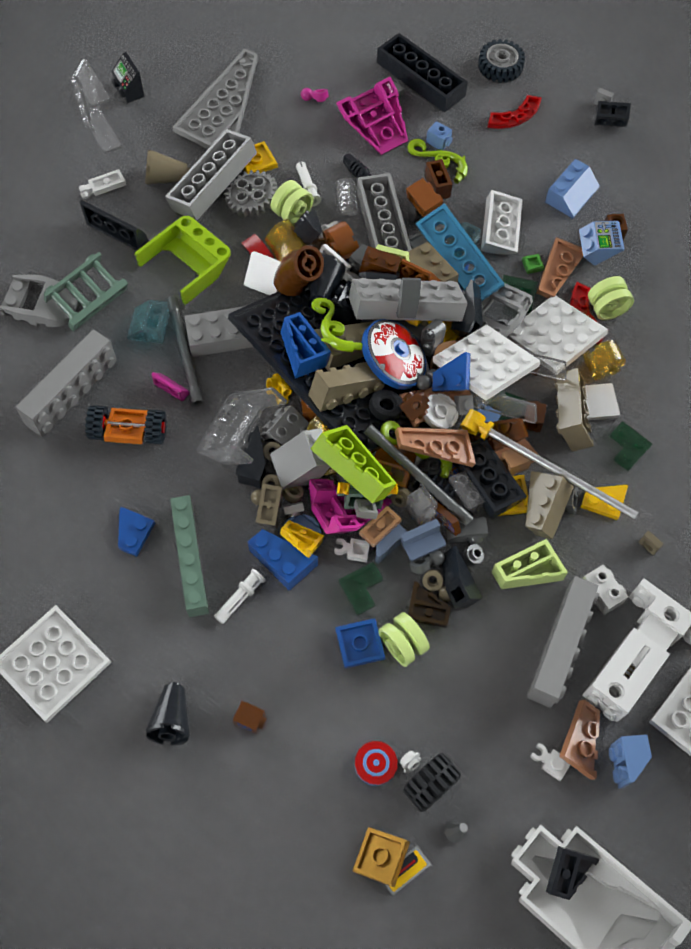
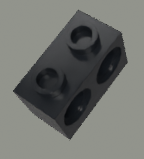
[594,101,631,127]

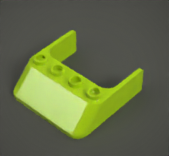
[135,216,231,305]

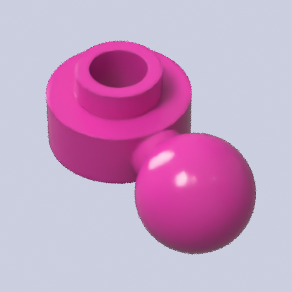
[301,88,329,102]

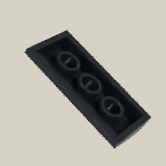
[80,200,149,250]
[452,438,527,519]

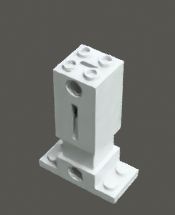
[582,578,691,722]

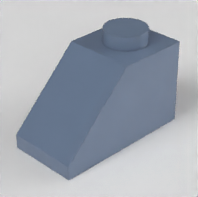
[375,524,407,564]

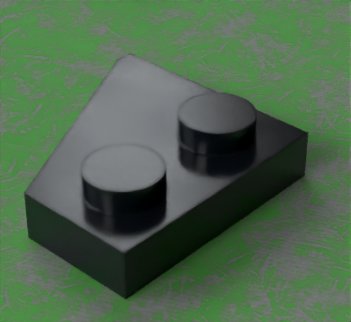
[546,846,599,900]

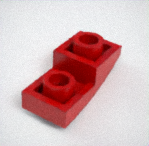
[241,234,274,259]

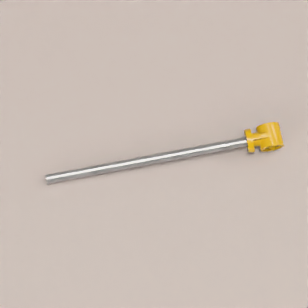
[460,409,638,519]

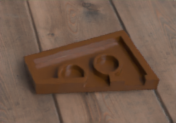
[468,418,529,452]

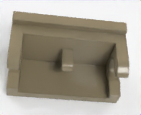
[256,484,284,528]

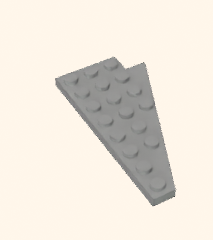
[172,48,258,149]

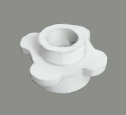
[400,751,421,773]

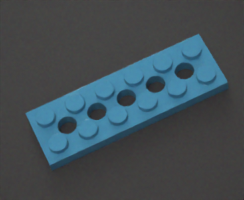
[416,203,505,301]

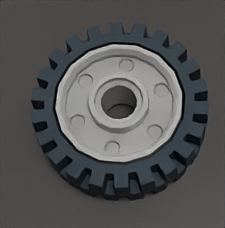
[478,39,525,83]

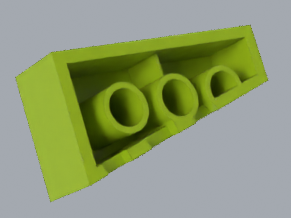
[310,425,397,504]

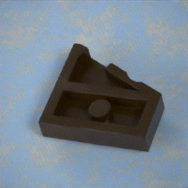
[408,581,451,628]

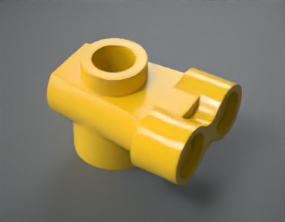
[266,373,292,405]

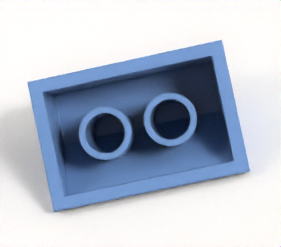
[545,159,599,218]

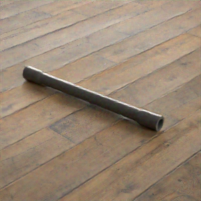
[167,296,203,406]
[364,424,474,526]

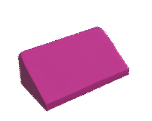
[151,372,190,401]

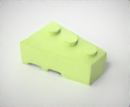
[491,539,568,589]

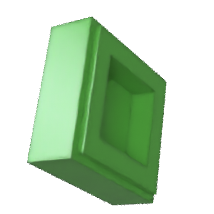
[522,254,544,274]

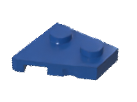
[432,352,471,392]
[118,507,156,557]

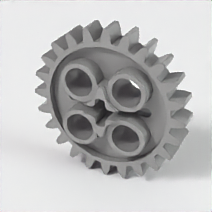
[224,170,278,217]

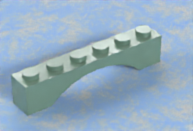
[170,495,209,617]

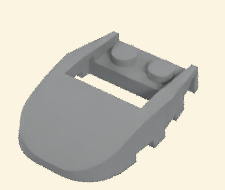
[0,275,78,327]
[481,283,533,337]

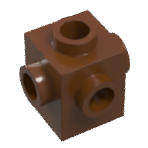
[398,391,430,422]

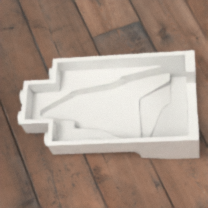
[511,825,691,949]

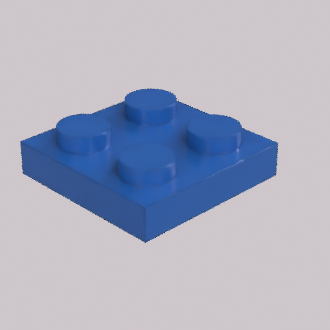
[335,618,385,669]

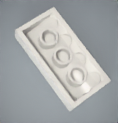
[481,190,522,255]

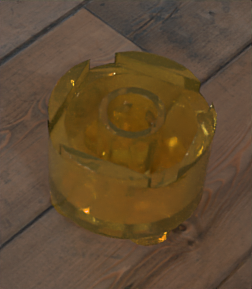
[583,340,626,381]

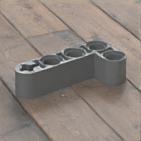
[393,319,446,356]

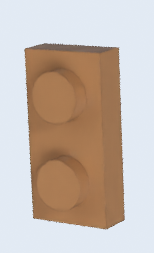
[359,506,402,548]

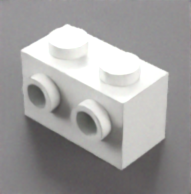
[583,564,628,615]

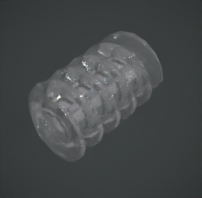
[335,178,358,217]

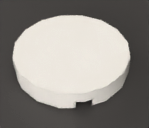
[424,393,458,429]

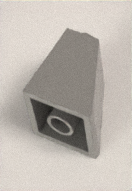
[270,428,330,489]

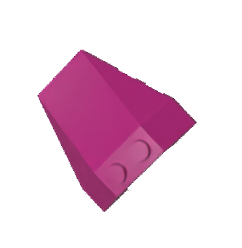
[336,77,408,155]

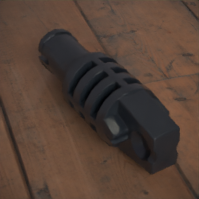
[343,153,372,178]

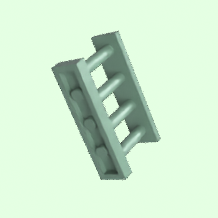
[44,252,128,332]

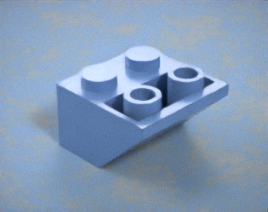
[609,735,652,789]

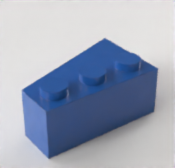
[281,312,331,379]
[248,529,318,591]

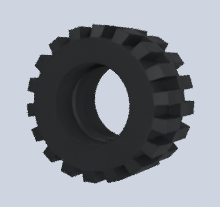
[403,753,461,812]

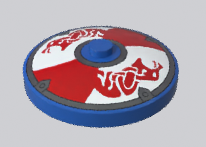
[362,319,426,390]

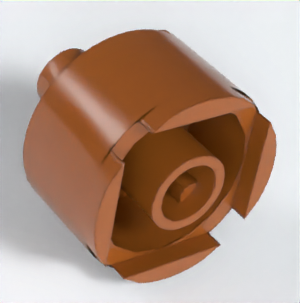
[322,221,359,256]

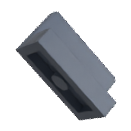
[401,519,446,561]

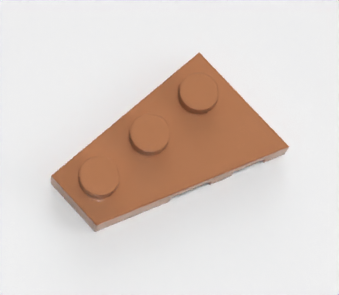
[559,700,600,780]

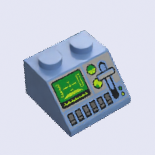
[579,221,625,266]

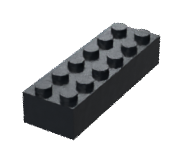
[377,33,468,113]

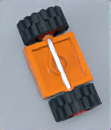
[85,405,167,444]

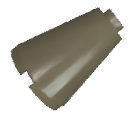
[145,150,190,184]

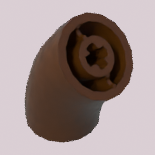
[273,245,324,296]

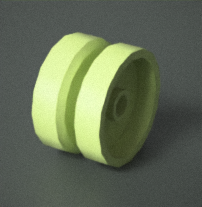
[271,180,314,226]
[588,276,634,320]
[379,612,430,667]

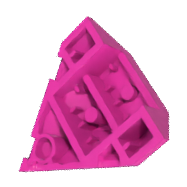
[309,479,392,534]

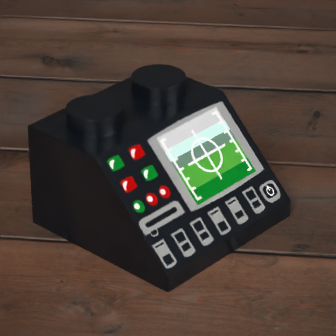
[111,52,145,104]

